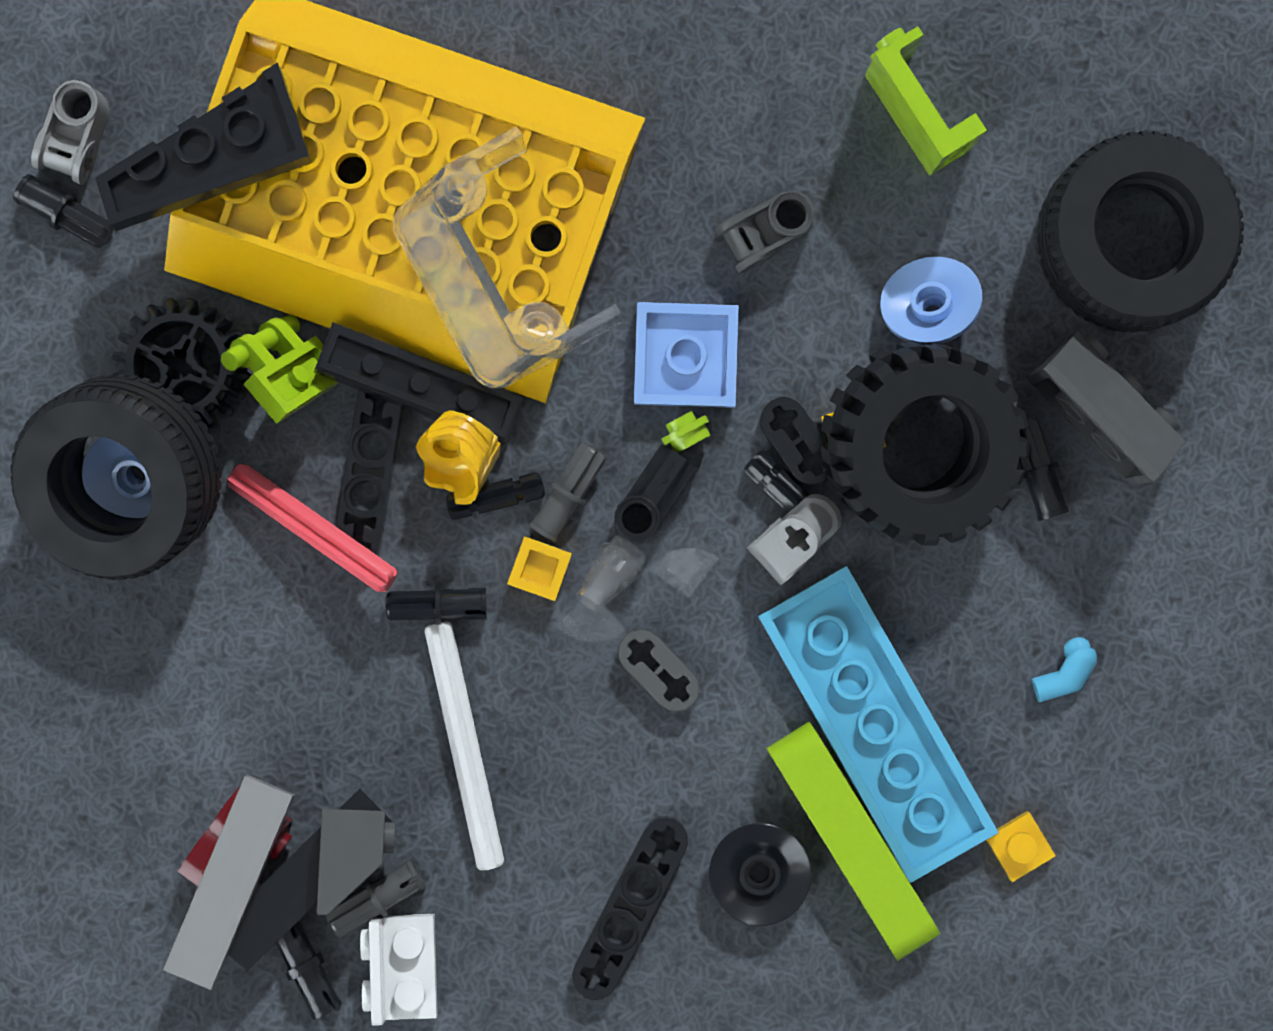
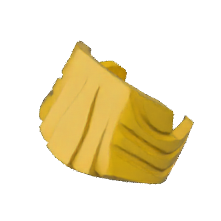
[415,410,501,505]

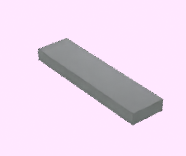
[163,775,295,990]

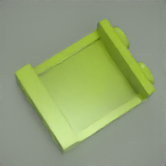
[865,26,987,176]

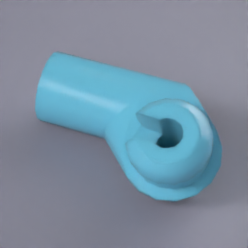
[1031,637,1097,703]

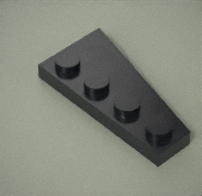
[95,62,313,231]

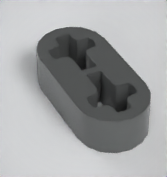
[618,629,699,712]

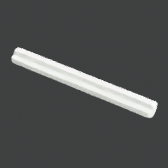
[425,621,504,870]

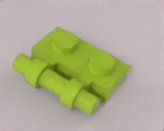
[221,315,339,424]

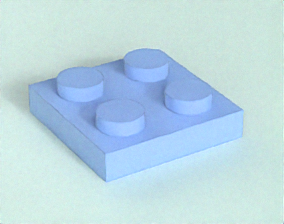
[634,302,739,408]

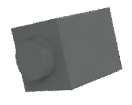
[317,809,395,915]

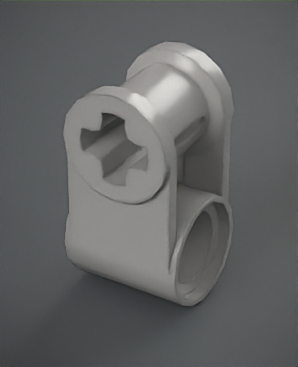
[31,80,110,185]
[747,494,842,585]

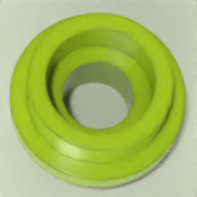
[661,411,710,453]

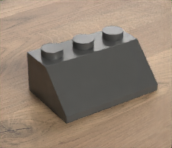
[1026,331,1185,486]

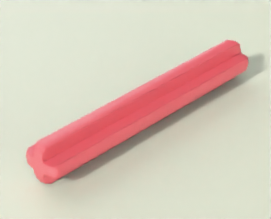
[227,464,397,592]

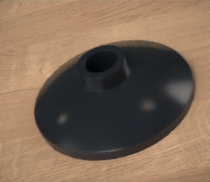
[709,823,811,926]

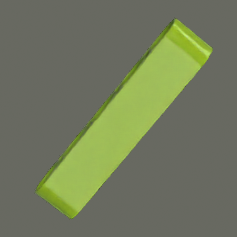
[766,722,941,961]

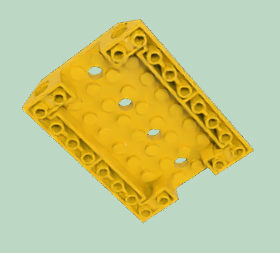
[164,0,646,404]

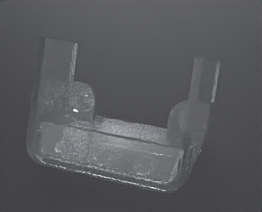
[393,126,622,389]

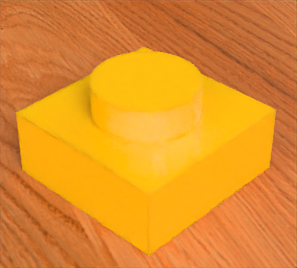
[507,536,572,601]
[986,811,1056,882]

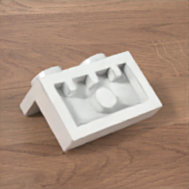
[360,914,438,1026]

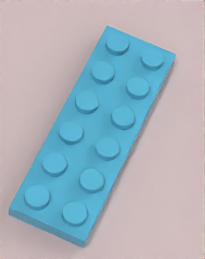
[758,566,999,883]

